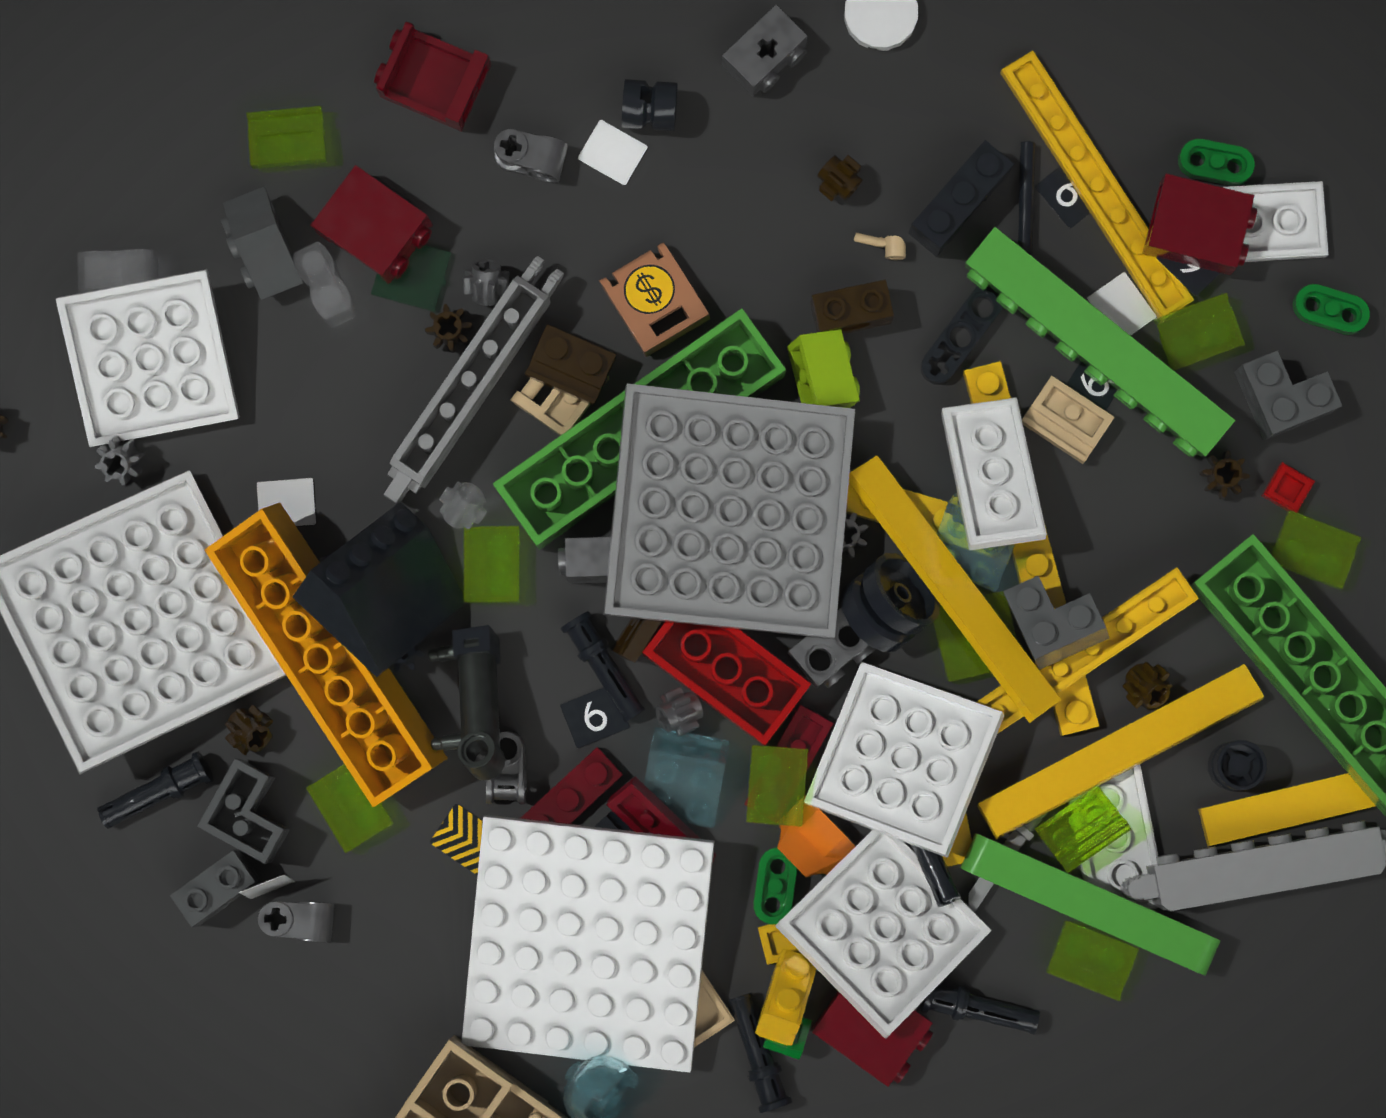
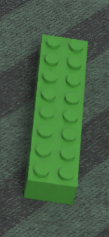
[965,227,1236,457]
[493,308,786,550]
[1191,534,1386,817]

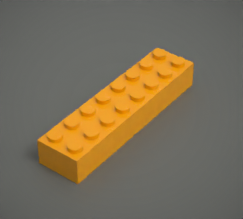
[204,503,448,807]

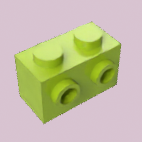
[787,329,860,408]

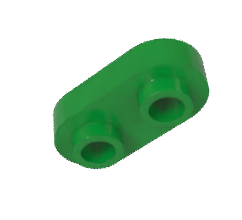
[1178,139,1255,186]
[1293,284,1370,335]
[753,848,797,925]

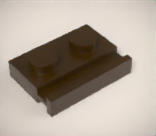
[525,324,617,406]
[611,618,663,663]

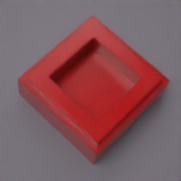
[1261,462,1315,515]

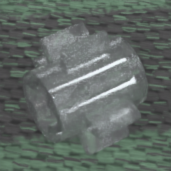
[439,482,487,529]

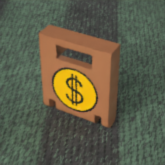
[599,242,710,357]

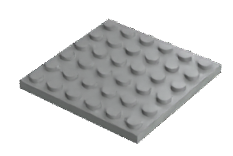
[603,383,855,638]

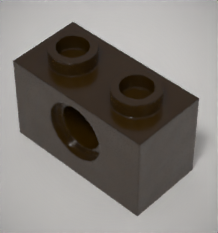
[810,279,894,334]

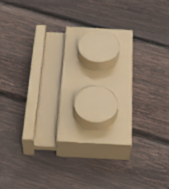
[1022,375,1115,464]

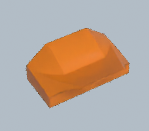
[777,795,856,878]

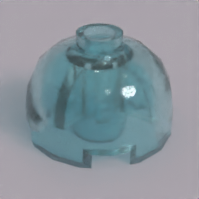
[563,1055,639,1118]

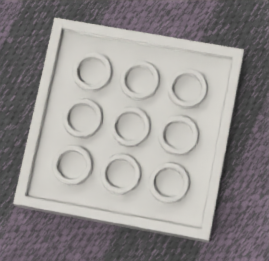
[56,269,240,447]
[804,662,1004,858]
[775,830,992,1039]

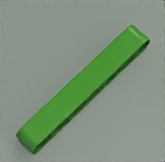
[960,833,1221,976]

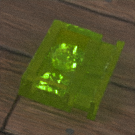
[246,106,327,169]
[1153,293,1245,370]
[1271,510,1361,590]
[464,526,520,603]
[746,745,808,827]
[306,764,394,853]
[1035,786,1131,873]
[1046,920,1139,1001]

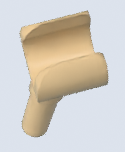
[854,232,906,260]

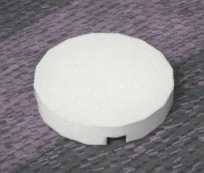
[844,0,918,51]

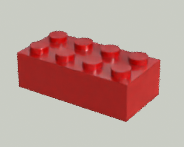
[642,621,811,746]

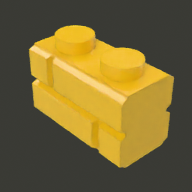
[755,949,817,1046]

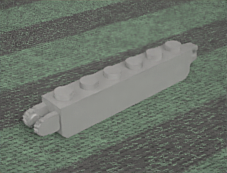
[384,256,564,504]
[1120,820,1386,911]

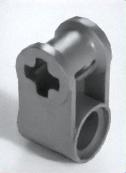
[494,129,568,183]
[486,731,526,804]
[258,901,334,942]

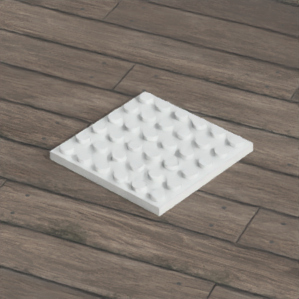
[0,470,286,774]
[462,815,715,1073]

